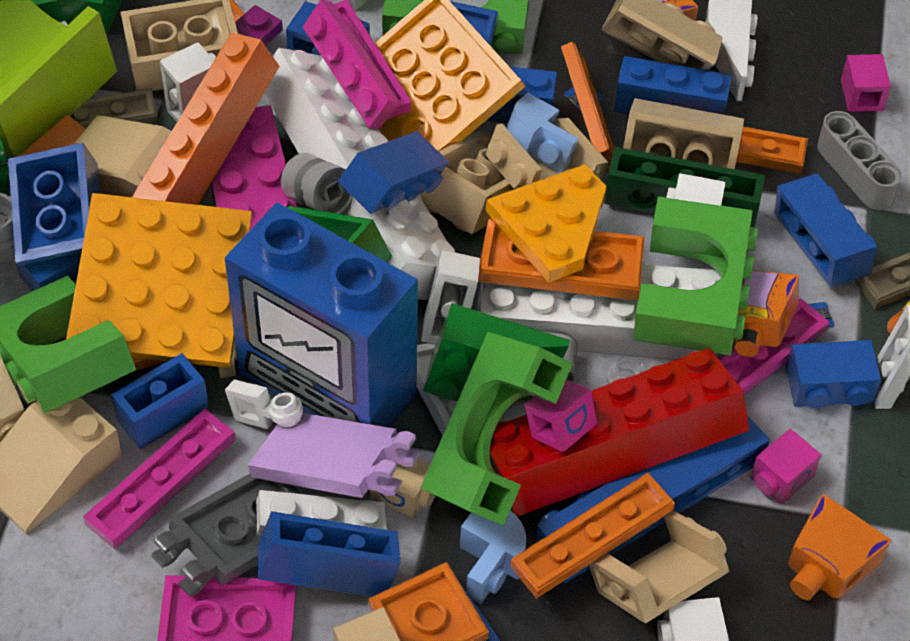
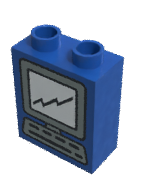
[225,202,418,428]

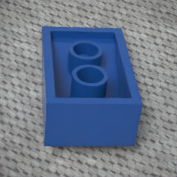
[8,142,101,266]

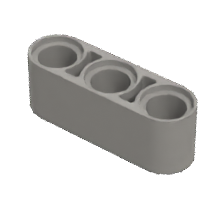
[817,111,902,210]

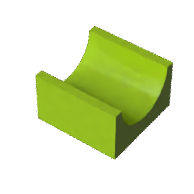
[0,0,117,160]

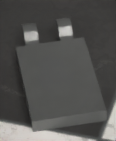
[152,474,301,597]

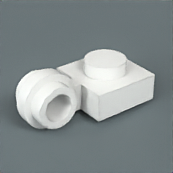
[225,380,303,429]

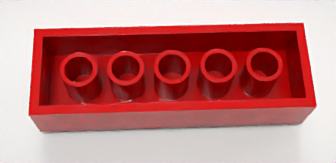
[490,348,749,517]

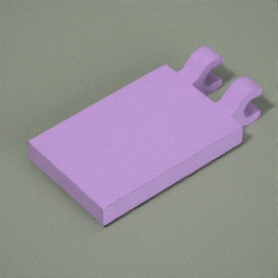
[248,413,420,498]

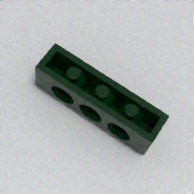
[604,147,765,227]

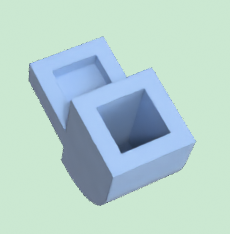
[507,93,579,173]
[460,511,526,604]

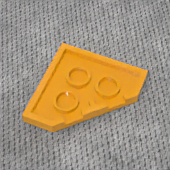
[486,164,607,283]

